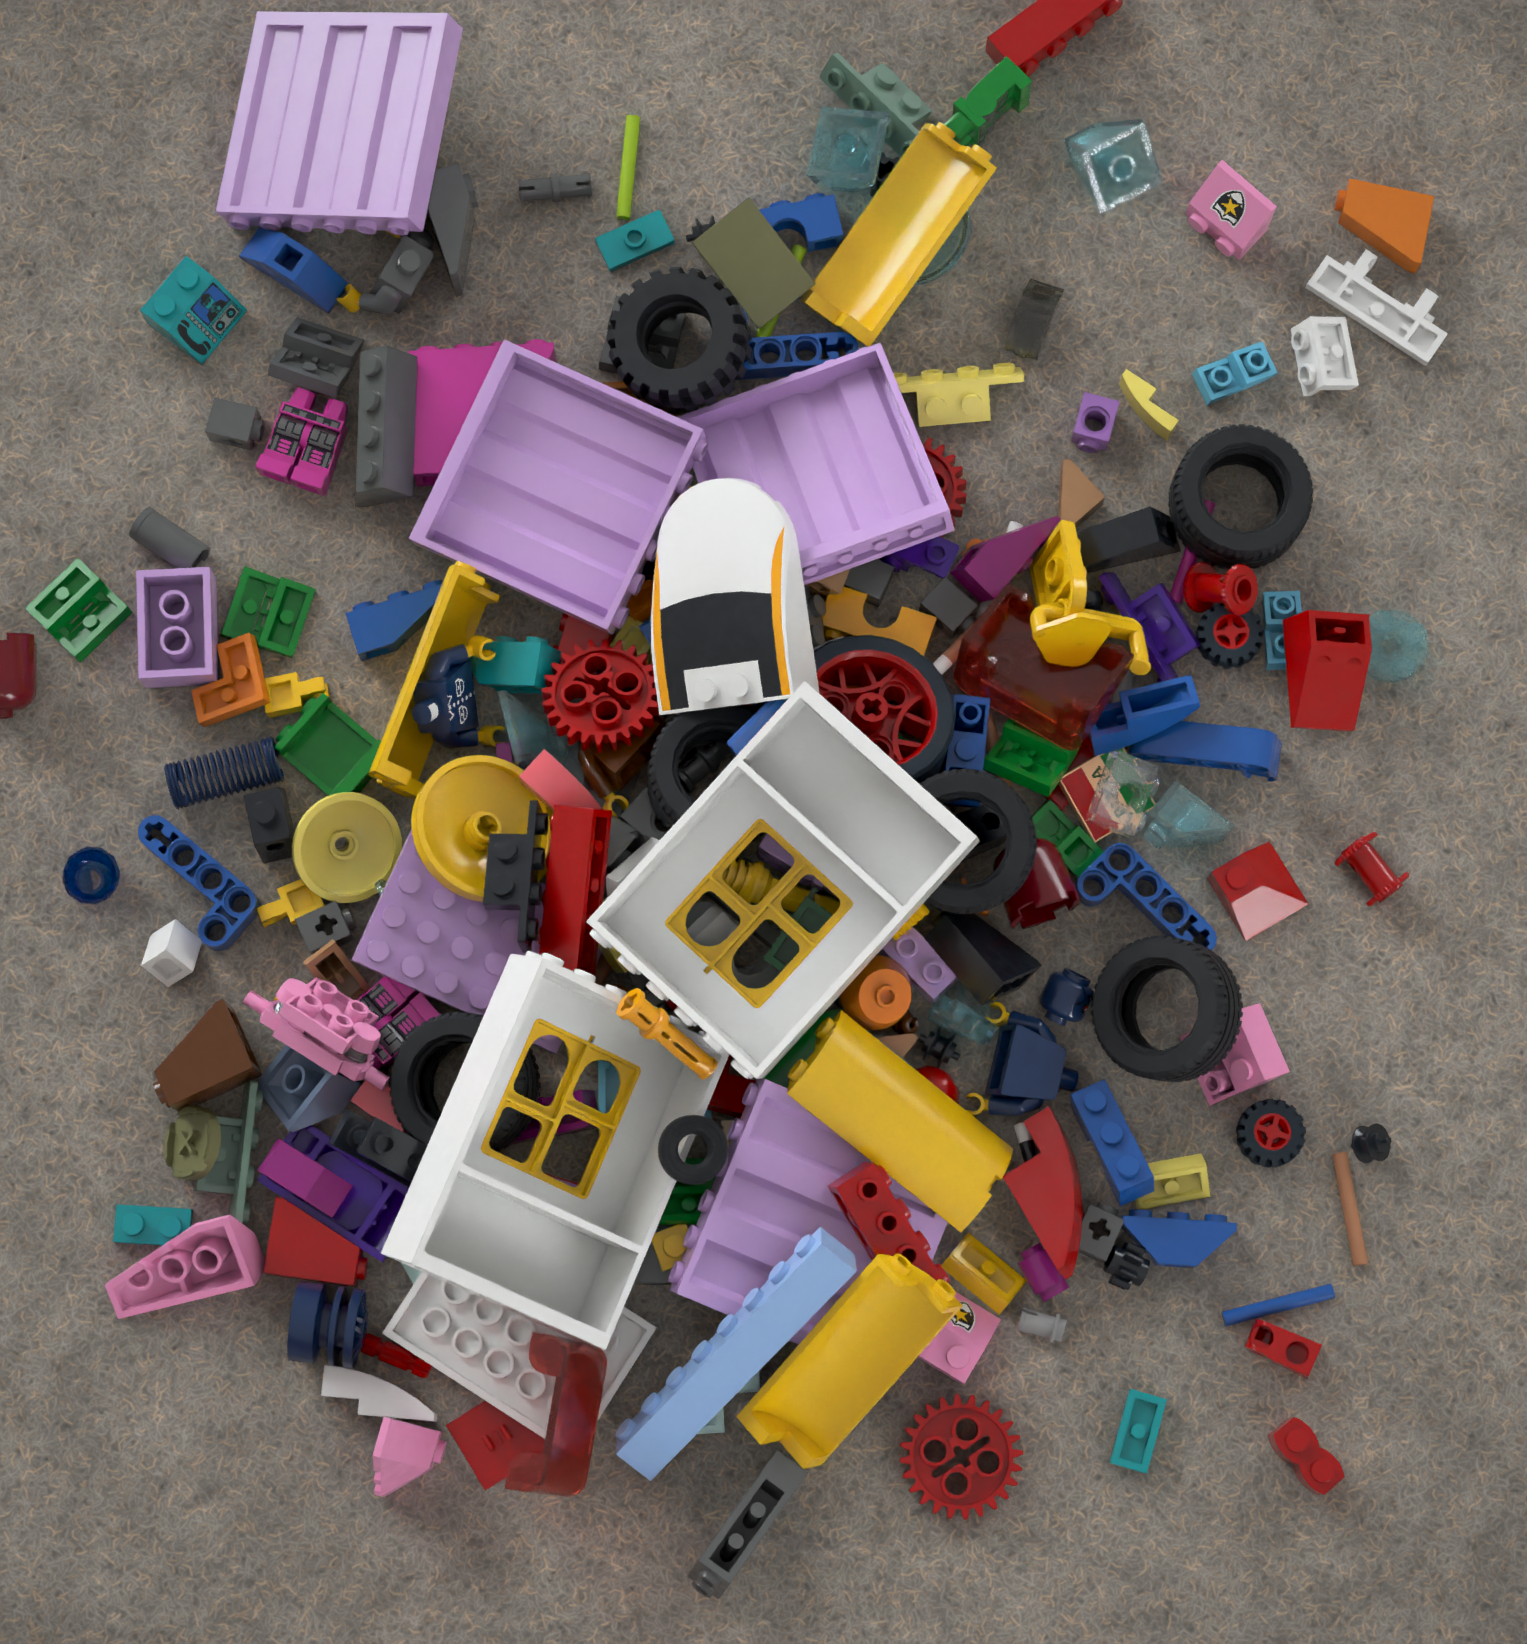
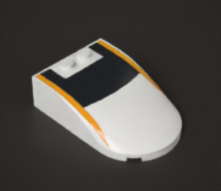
[651,478,819,715]

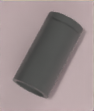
[129,507,210,568]

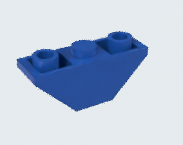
[239,227,348,314]
[944,694,990,808]
[1120,1209,1237,1268]

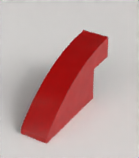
[1003,1106,1083,1280]

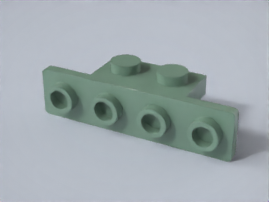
[820,52,932,157]
[194,1080,263,1226]

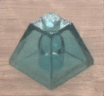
[1064,119,1163,214]
[498,690,567,770]

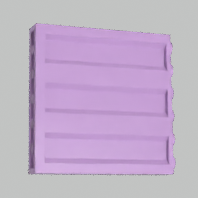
[216,11,463,235]
[409,339,709,635]
[678,343,955,585]
[668,1079,948,1345]

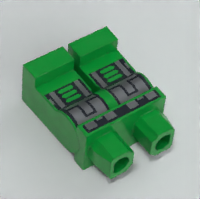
[944,56,1032,146]

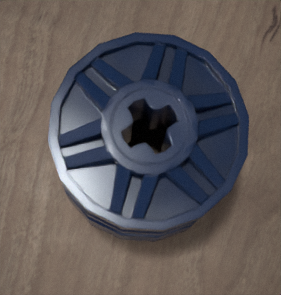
[287,1281,368,1369]

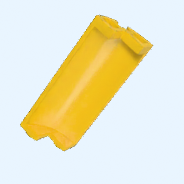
[800,122,997,347]
[369,561,500,799]
[787,1010,1013,1232]
[736,1253,963,1469]

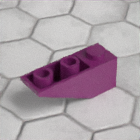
[950,516,1061,602]

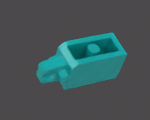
[469,636,561,694]

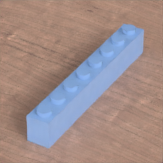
[615,1227,857,1481]

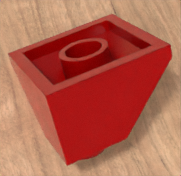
[1206,841,1308,942]

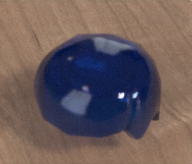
[62,846,120,905]

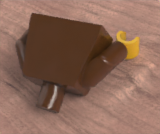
[577,708,667,817]

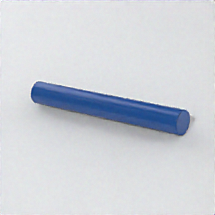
[1221,1283,1335,1327]

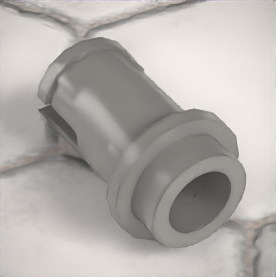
[1017,1307,1067,1344]

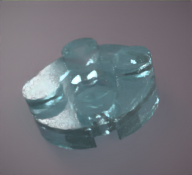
[1367,610,1428,683]

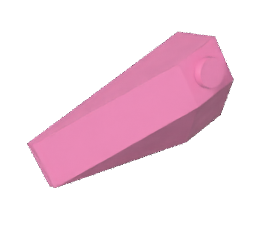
[105,1215,265,1319]
[372,1417,447,1497]

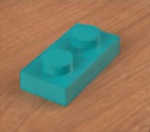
[113,1204,193,1246]
[1109,1389,1167,1474]

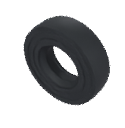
[658,1115,728,1185]

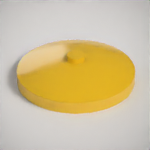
[411,755,554,902]

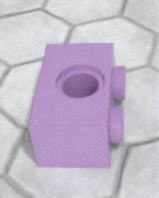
[879,927,958,1005]

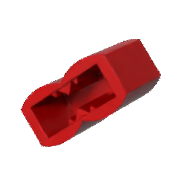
[1268,1417,1345,1495]

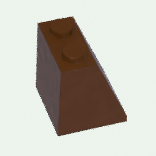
[153,999,262,1111]

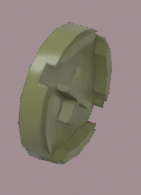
[164,1105,221,1182]

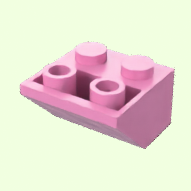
[1180,1003,1290,1106]

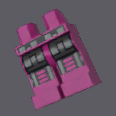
[255,387,348,496]
[357,976,440,1070]

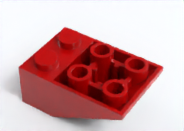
[1283,610,1372,731]

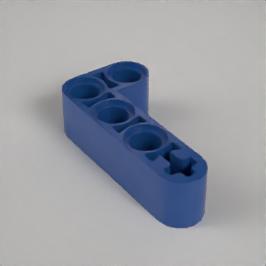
[734,308,858,380]
[1129,721,1282,782]
[138,815,260,951]
[1075,843,1217,950]

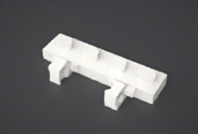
[1305,249,1448,366]

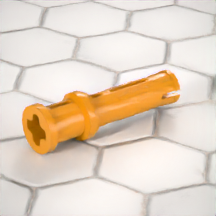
[616,988,718,1080]

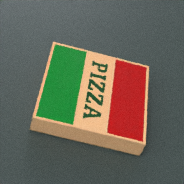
[1058,748,1157,843]

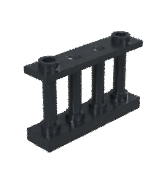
[328,1110,427,1188]

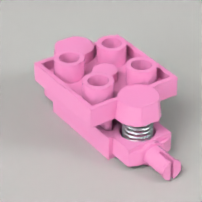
[243,977,391,1091]

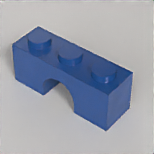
[759,193,843,252]
[1070,1079,1154,1206]

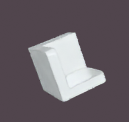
[141,919,202,987]

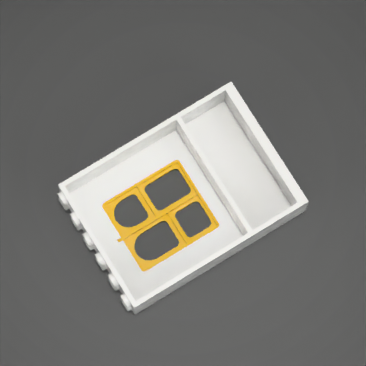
[586,681,980,1079]
[381,951,729,1350]

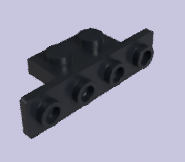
[483,800,549,953]

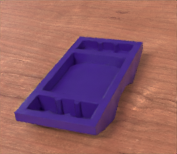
[257,1125,409,1263]

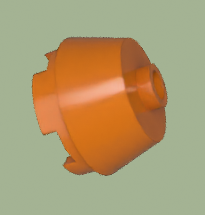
[840,955,912,1030]

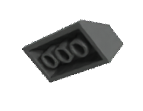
[355,345,417,507]

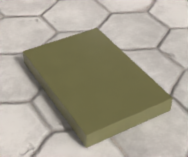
[691,197,815,329]

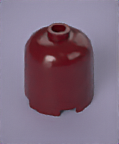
[0,633,36,719]
[993,838,1080,929]

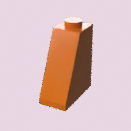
[1334,178,1434,274]

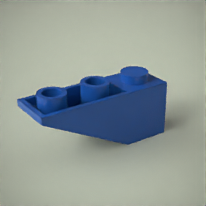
[346,580,443,662]

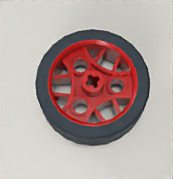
[788,635,956,784]

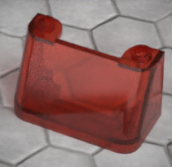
[954,584,1134,751]
[504,1332,607,1497]

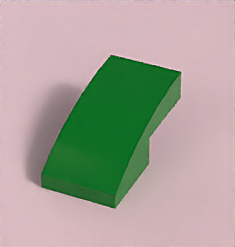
[1031,799,1104,878]

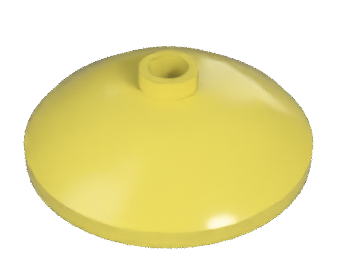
[292,792,402,903]

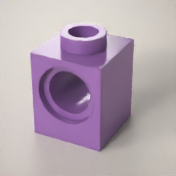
[1071,392,1120,453]

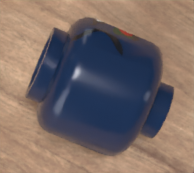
[1039,968,1094,1026]

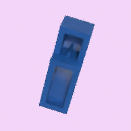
[1084,675,1200,756]

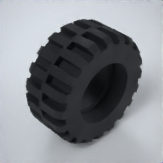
[607,266,752,414]

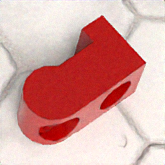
[1244,1319,1322,1379]

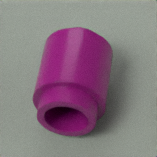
[1018,1243,1070,1302]

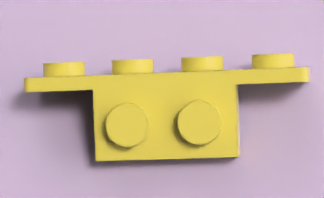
[893,363,1024,427]

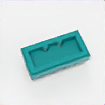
[595,209,675,272]

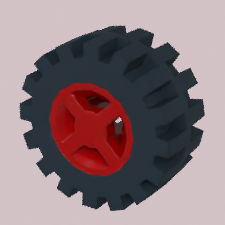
[1196,603,1264,669]
[1236,1098,1306,1168]

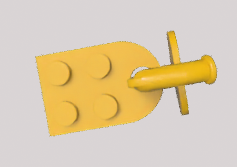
[1029,520,1151,675]

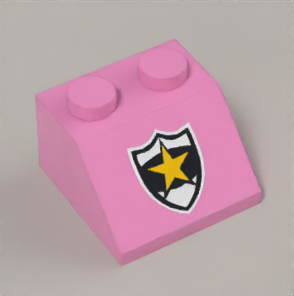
[1186,160,1277,260]
[918,1292,1001,1385]

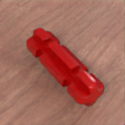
[361,1333,432,1378]

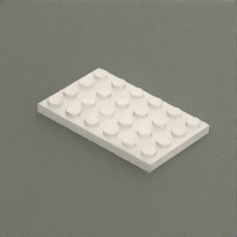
[382,1272,657,1458]

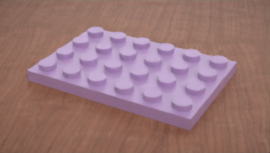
[351,829,602,1054]

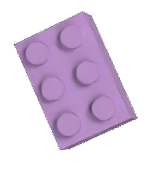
[136,567,219,688]

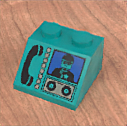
[140,256,247,365]

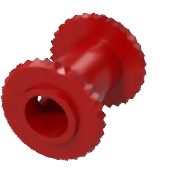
[1183,562,1258,616]
[1334,832,1409,907]

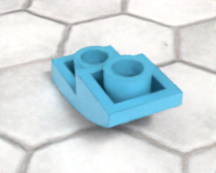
[1192,341,1278,405]
[1262,591,1302,670]

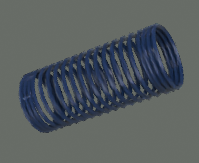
[164,736,284,810]

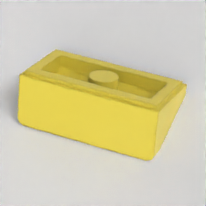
[1135,1153,1210,1210]

